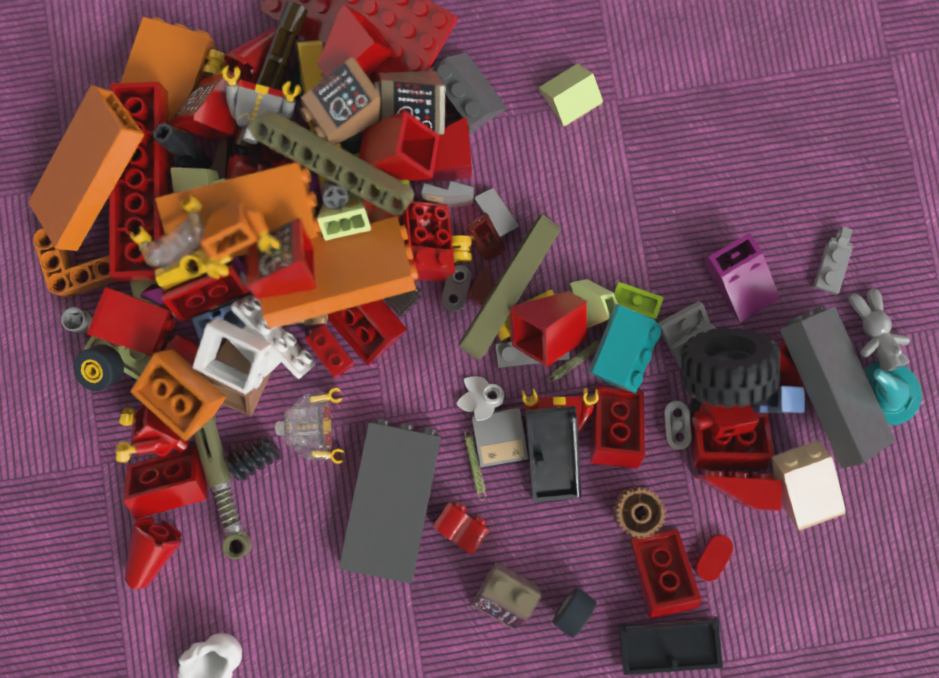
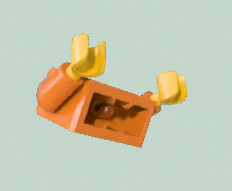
[200,200,280,278]

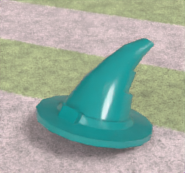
[864,361,922,425]

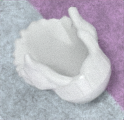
[178,633,242,678]

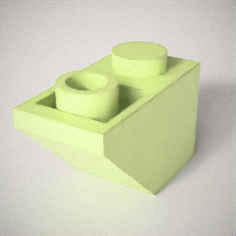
[570,279,618,328]

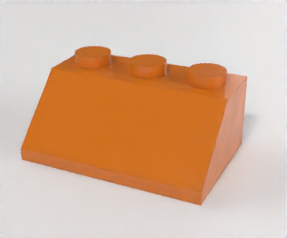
[131,349,227,440]

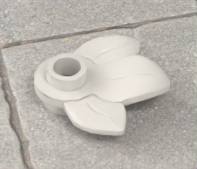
[457,376,504,421]

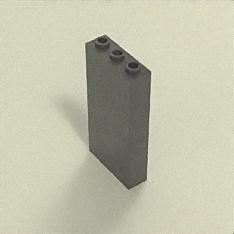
[780,306,895,469]
[339,419,442,584]

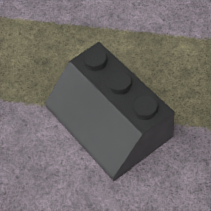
[428,53,507,135]

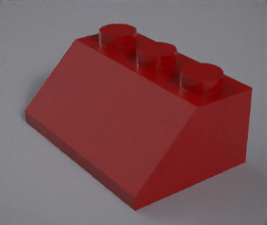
[161,260,249,322]
[328,299,407,366]
[691,411,774,469]
[123,446,207,519]

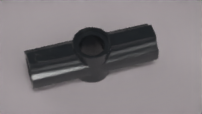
[153,123,212,169]

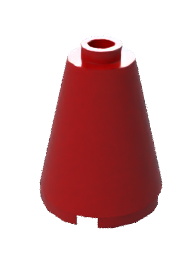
[224,28,276,84]
[124,517,182,590]

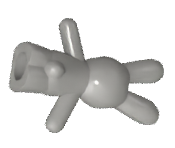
[848,288,910,372]

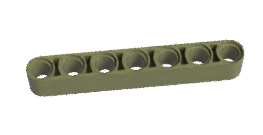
[249,110,414,215]
[458,214,561,360]

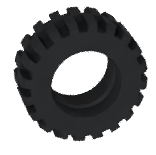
[681,327,780,408]

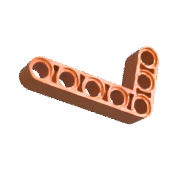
[33,228,118,298]

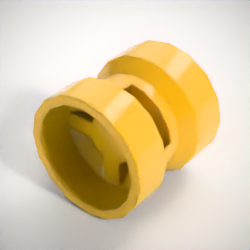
[201,49,227,78]
[452,235,472,263]

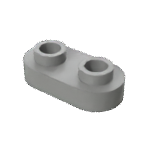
[442,265,471,312]
[665,401,693,450]

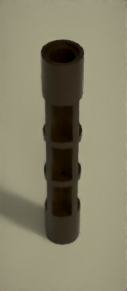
[233,1,308,154]

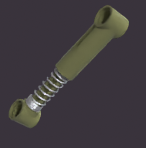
[193,413,253,560]

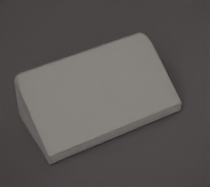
[474,188,519,240]

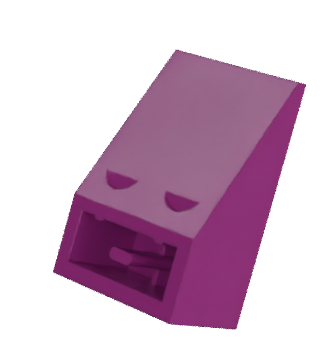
[702,233,780,322]

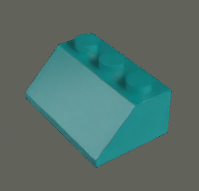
[588,304,662,393]

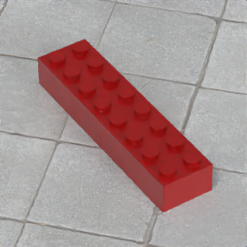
[110,82,169,282]

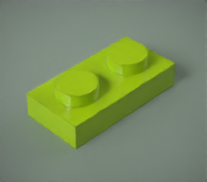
[614,282,664,321]

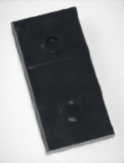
[526,406,582,502]
[618,616,723,675]

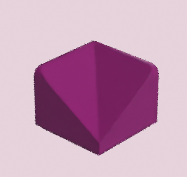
[140,284,167,306]

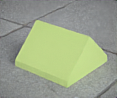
[539,64,603,127]

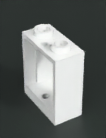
[193,318,272,394]

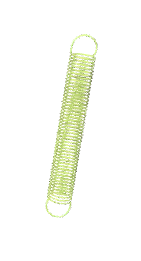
[548,339,601,382]
[465,430,486,500]

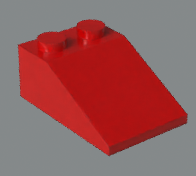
[590,386,645,469]
[631,529,702,619]

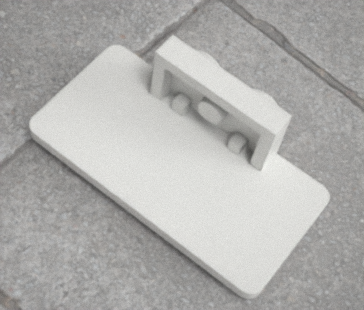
[230,295,315,378]

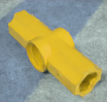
[155,248,234,291]

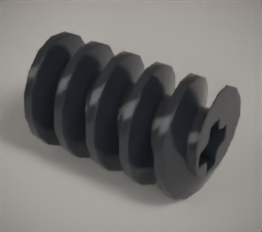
[225,433,281,481]

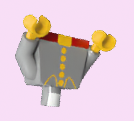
[223,66,301,144]

